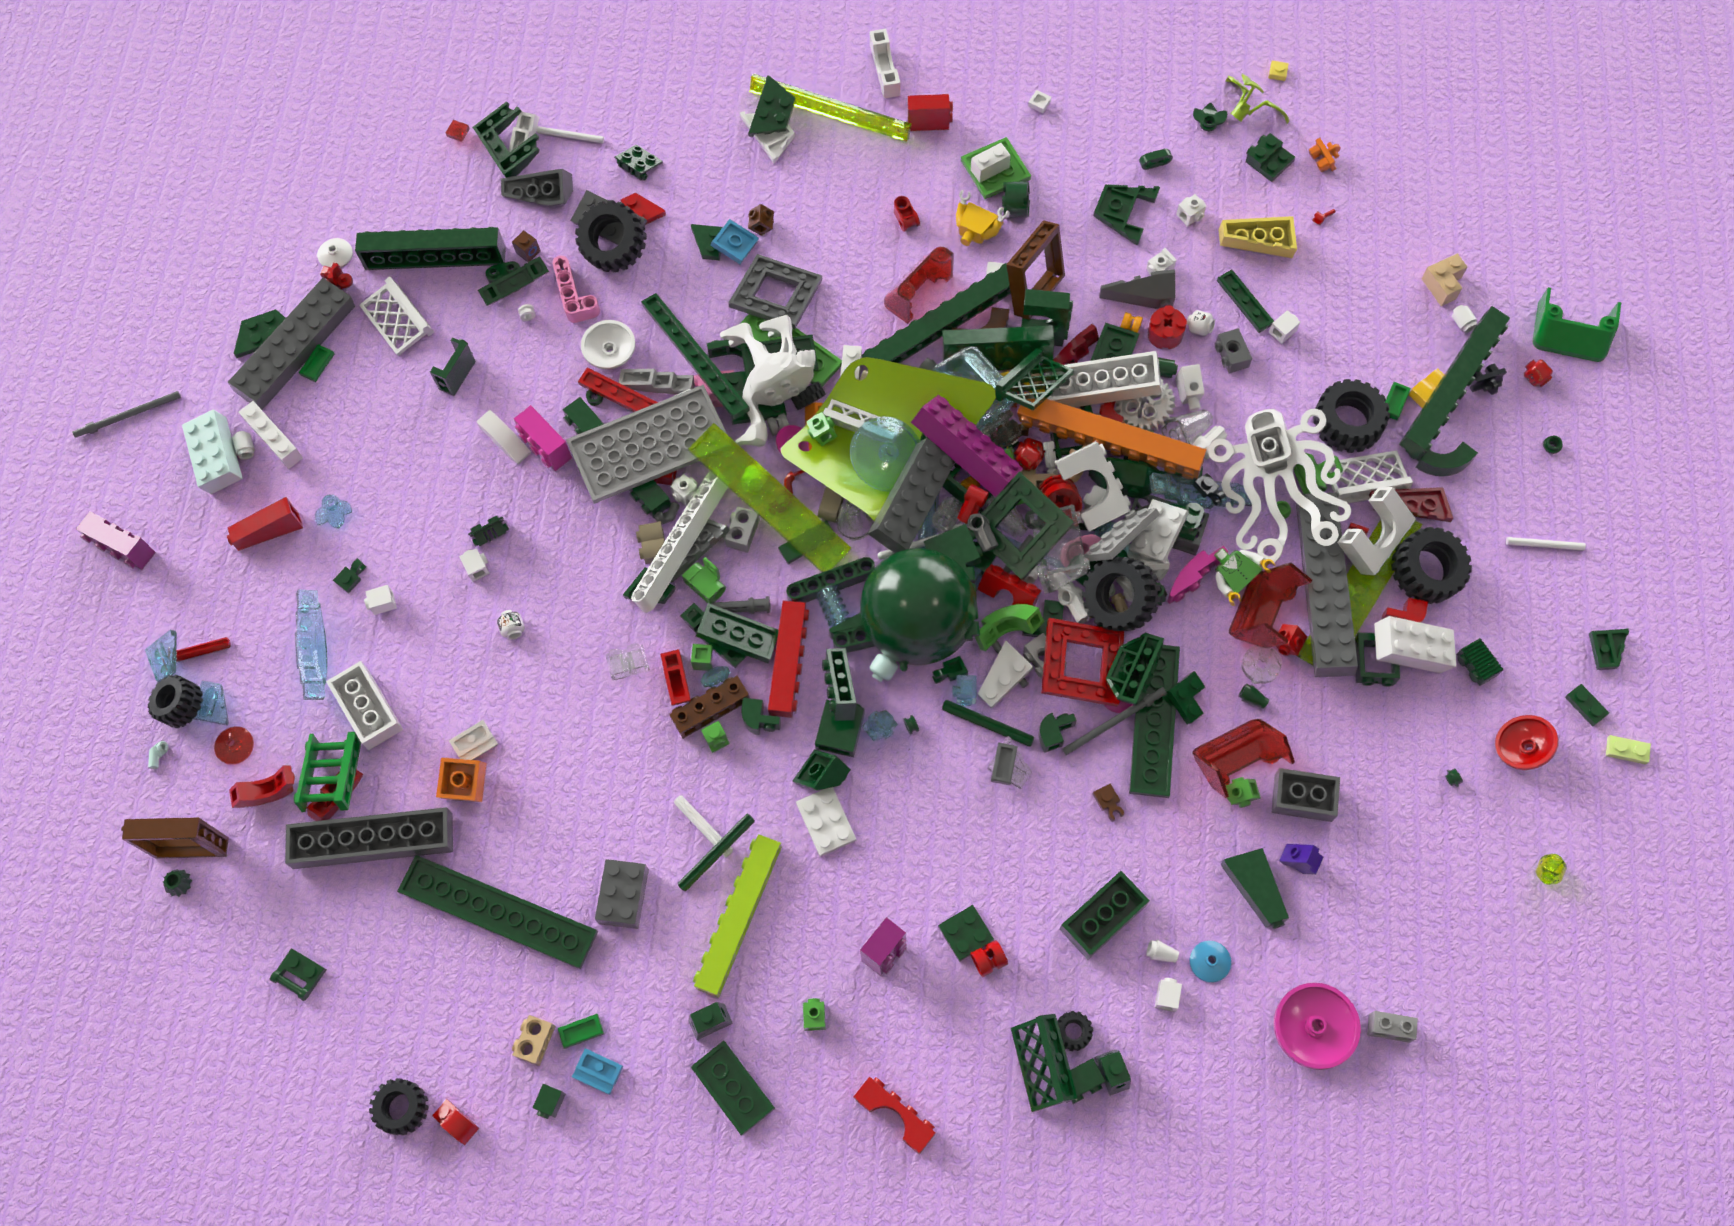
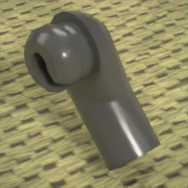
[654,502,680,524]

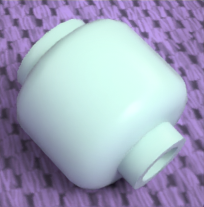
[870,654,898,682]

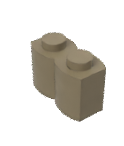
[636,521,665,564]

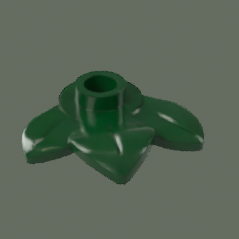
[1193,103,1228,132]

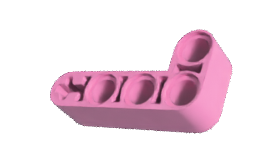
[553,255,600,323]

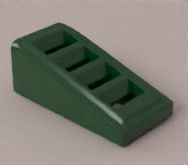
[829,613,863,639]

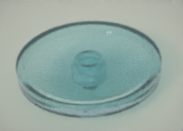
[850,417,920,491]

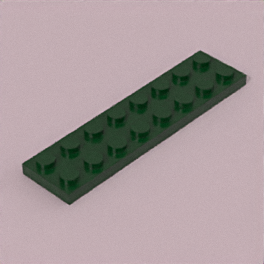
[1129,645,1180,798]

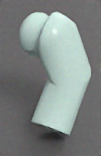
[148,741,169,769]

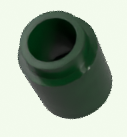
[1158,358,1178,378]

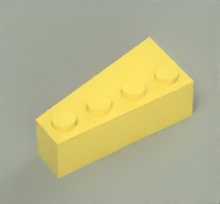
[1218,216,1297,258]

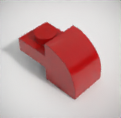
[432,1099,479,1145]

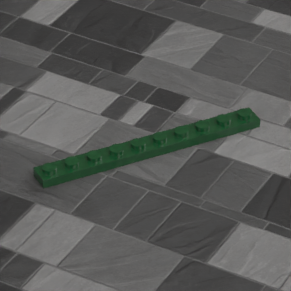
[641,293,750,420]

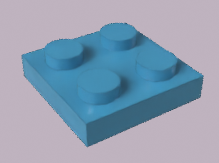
[711,219,759,264]

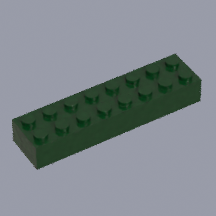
[355,227,506,270]

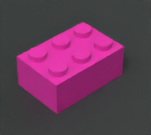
[513,405,572,471]

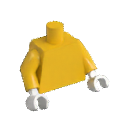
[956,190,1010,246]

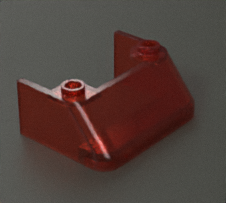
[1229,562,1312,648]
[1193,719,1295,798]

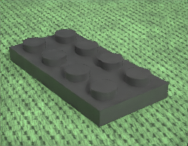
[570,190,647,245]

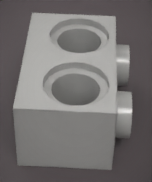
[723,506,760,553]
[1367,1011,1418,1043]

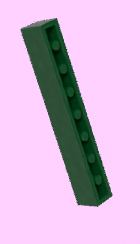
[562,397,671,518]

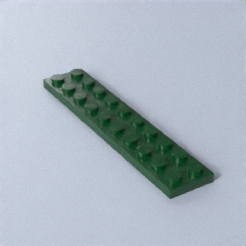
[397,855,598,969]

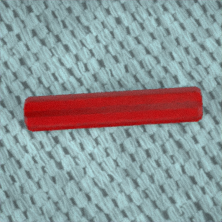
[172,637,231,662]

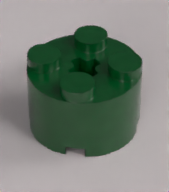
[1002,181,1030,218]

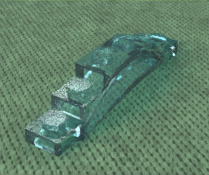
[1149,473,1252,509]
[295,589,327,700]

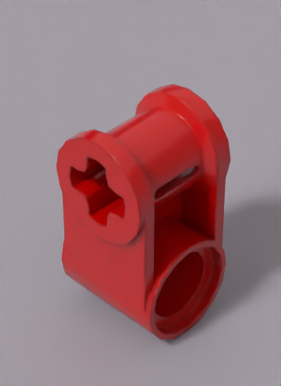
[894,196,920,232]

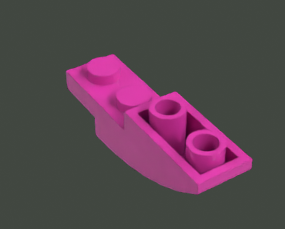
[1167,546,1228,604]

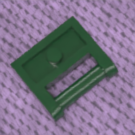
[270,948,327,1001]

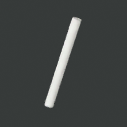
[537,126,605,144]
[1506,537,1586,551]

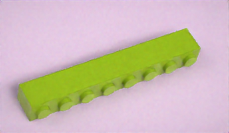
[693,834,782,998]

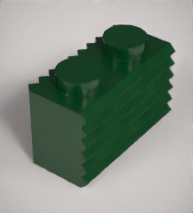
[1456,638,1503,686]

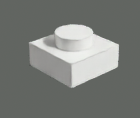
[1028,90,1052,113]

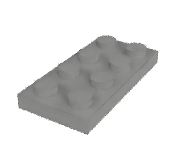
[1084,508,1160,561]

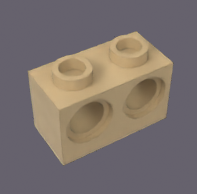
[512,1015,556,1066]

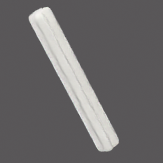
[674,795,733,857]

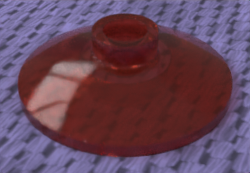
[214,726,254,764]

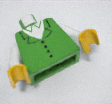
[1214,548,1276,606]

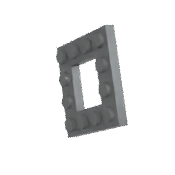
[729,254,822,330]

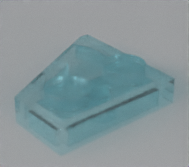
[144,630,177,682]

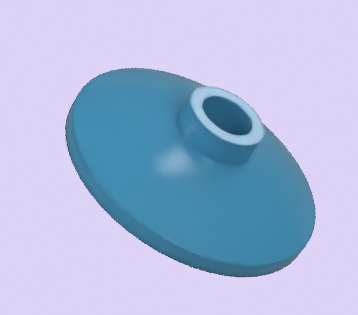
[1190,941,1231,982]

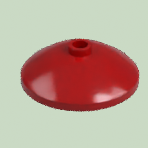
[1495,715,1559,770]

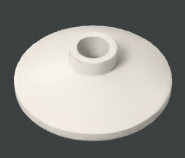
[317,238,353,268]

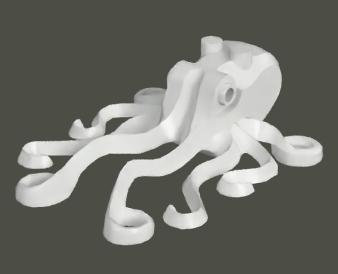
[1208,409,1351,562]

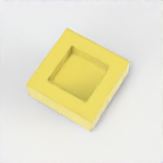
[1268,61,1289,81]

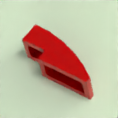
[660,649,691,706]
[306,769,363,821]

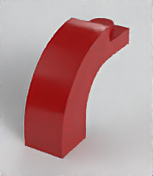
[229,765,295,808]

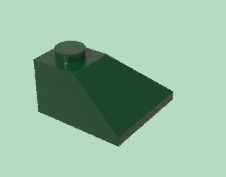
[793,749,851,791]

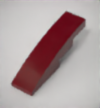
[1053,324,1099,365]

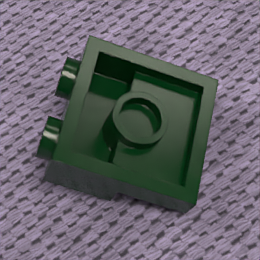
[1245,133,1295,182]

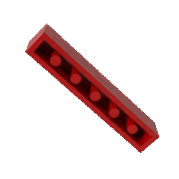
[768,601,809,718]

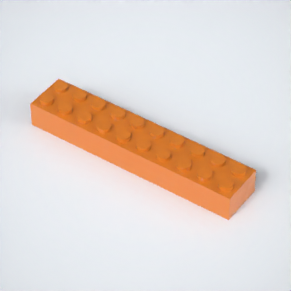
[1017,392,1207,480]

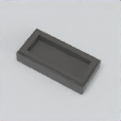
[991,742,1018,786]

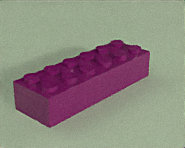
[911,395,1023,497]

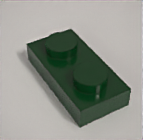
[1565,684,1609,727]

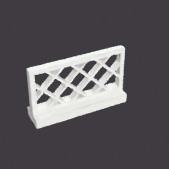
[359,276,434,356]
[1329,450,1413,503]

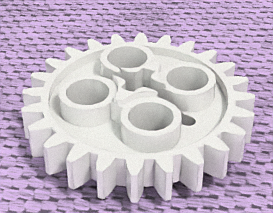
[1115,379,1175,430]

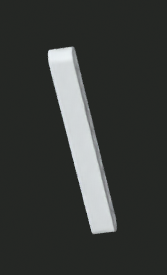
[631,469,729,613]

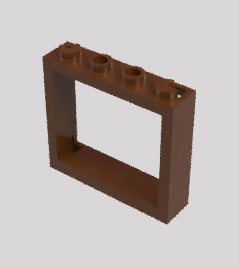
[1006,220,1065,320]
[121,817,229,858]

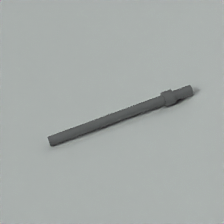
[72,391,181,438]
[1062,687,1167,755]

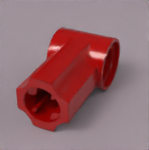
[957,484,989,524]

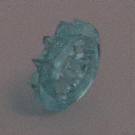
[700,666,730,687]

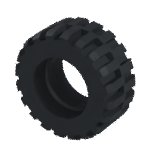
[575,200,647,273]
[1313,379,1390,453]
[1391,527,1472,604]
[1082,557,1161,631]

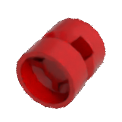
[970,940,1008,978]

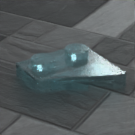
[193,681,229,726]

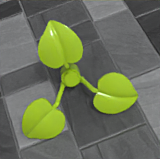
[1225,73,1289,124]

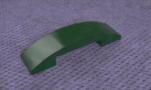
[478,256,549,306]
[680,603,747,668]

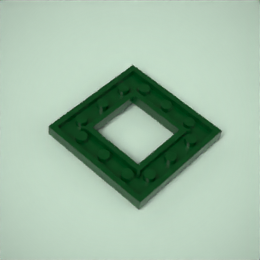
[968,471,1075,580]

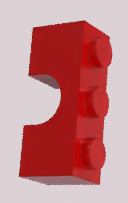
[977,564,1042,606]

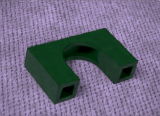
[1021,289,1073,347]

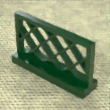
[995,348,1074,411]
[1011,1014,1078,1112]

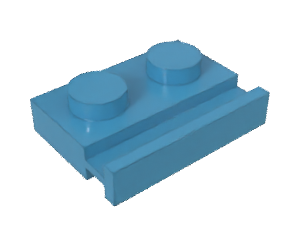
[571,1048,624,1095]

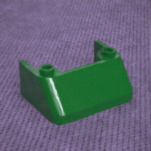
[1532,287,1622,362]

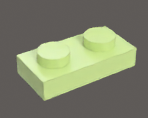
[1606,735,1651,764]

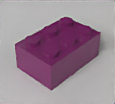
[860,917,907,976]

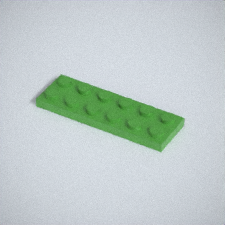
[740,314,842,387]

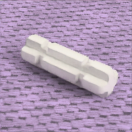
[1043,441,1058,475]

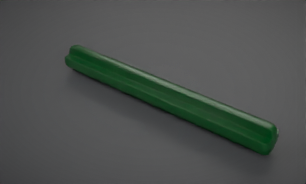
[942,700,1034,747]
[678,814,755,891]

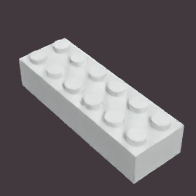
[1045,351,1162,407]

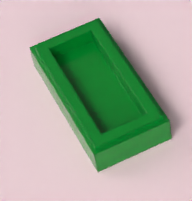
[299,344,335,382]
[1385,382,1411,421]
[558,1014,604,1049]

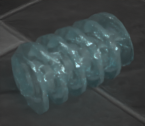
[816,585,851,628]

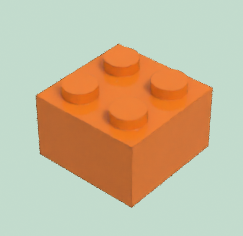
[436,758,487,802]

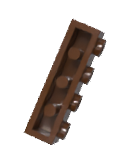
[669,675,750,739]

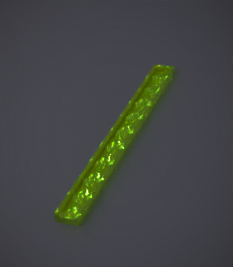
[749,74,911,142]

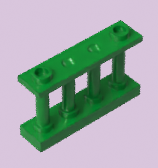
[294,732,361,812]

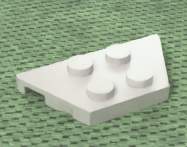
[740,110,795,163]

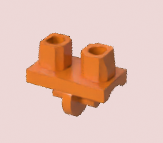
[1309,137,1341,172]

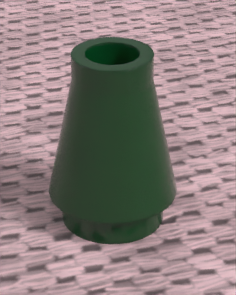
[1238,683,1269,709]

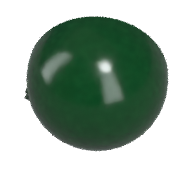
[860,548,980,665]

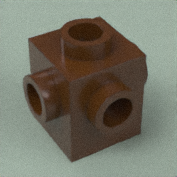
[748,204,774,236]

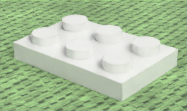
[1129,499,1188,564]
[796,787,856,857]

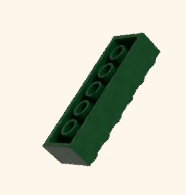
[942,325,1054,373]

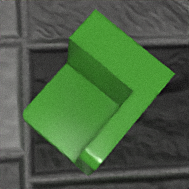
[691,644,713,671]

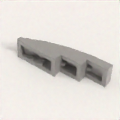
[618,369,695,394]

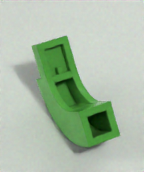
[975,604,1044,651]

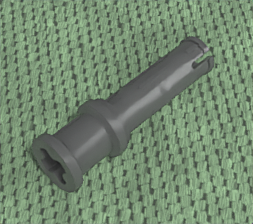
[712,596,771,614]

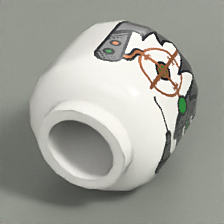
[497,610,525,640]

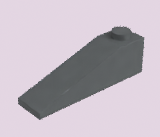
[501,169,573,206]
[1099,269,1175,309]

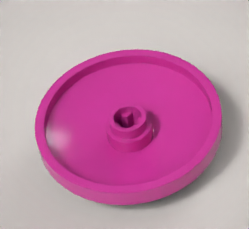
[1274,983,1361,1070]

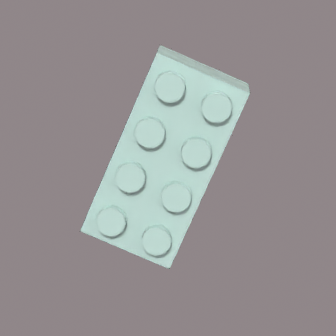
[182,409,243,494]

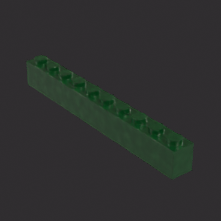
[861,263,1011,369]
[1399,306,1510,457]

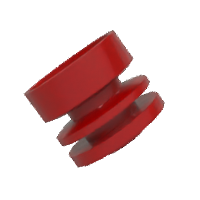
[1039,475,1082,520]

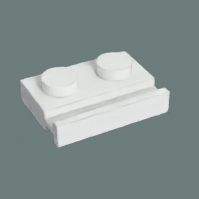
[449,720,498,760]

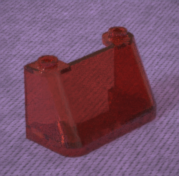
[884,246,954,324]

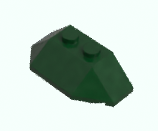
[1088,457,1165,498]
[1106,632,1164,706]

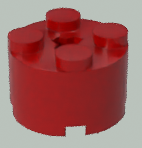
[1148,305,1187,349]

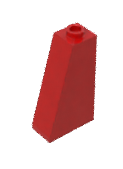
[227,497,303,551]

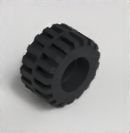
[148,674,203,728]
[369,1078,429,1135]

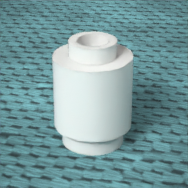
[1452,305,1477,333]
[232,431,255,460]

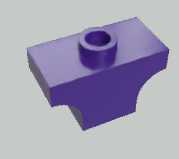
[1279,844,1324,875]

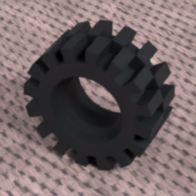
[791,381,826,410]
[1058,1011,1093,1051]

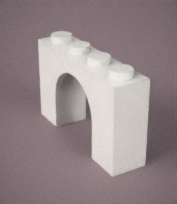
[1055,441,1131,531]
[1337,487,1416,575]

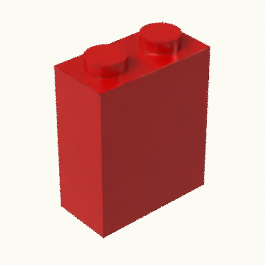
[908,94,953,131]

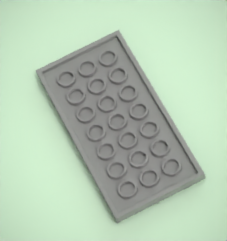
[566,385,733,504]

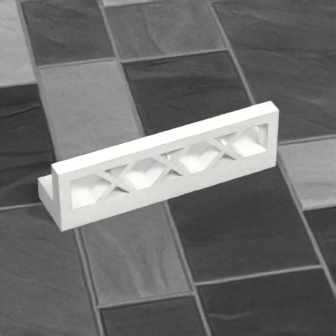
[823,399,901,446]

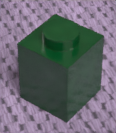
[532,1084,566,1119]

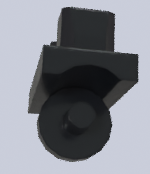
[1470,363,1507,395]

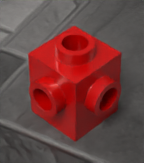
[1273,624,1308,656]

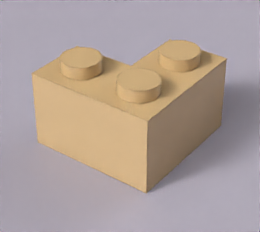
[1421,253,1467,306]

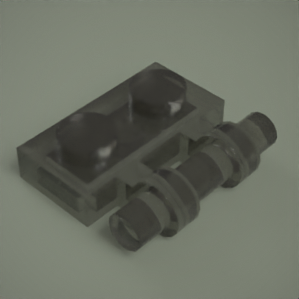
[981,410,1022,450]

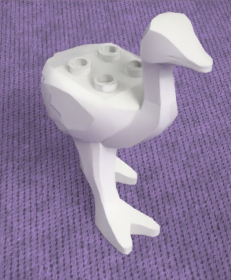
[720,315,816,447]

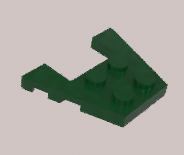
[1093,184,1160,245]

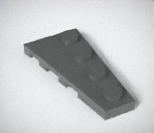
[671,519,730,583]

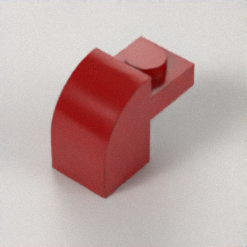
[1381,598,1428,623]

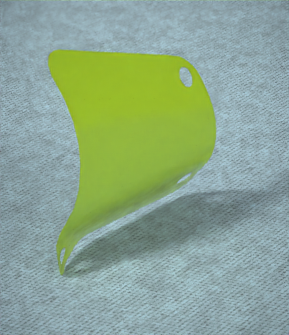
[781,357,996,528]

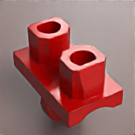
[320,263,353,290]

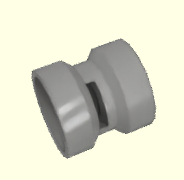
[767,413,789,436]

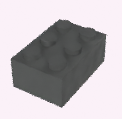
[1271,768,1340,822]
[595,859,649,929]

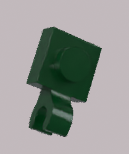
[333,558,367,594]
[932,656,968,684]

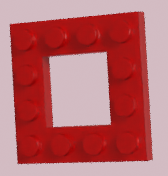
[1041,618,1124,707]

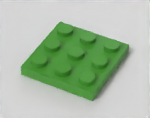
[961,137,1031,199]

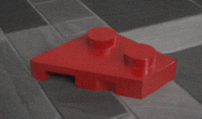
[620,192,666,225]

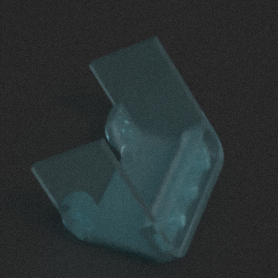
[932,346,1018,432]

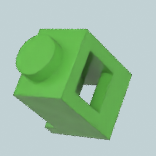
[701,721,730,753]

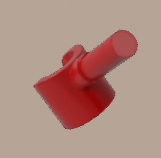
[1312,209,1336,225]

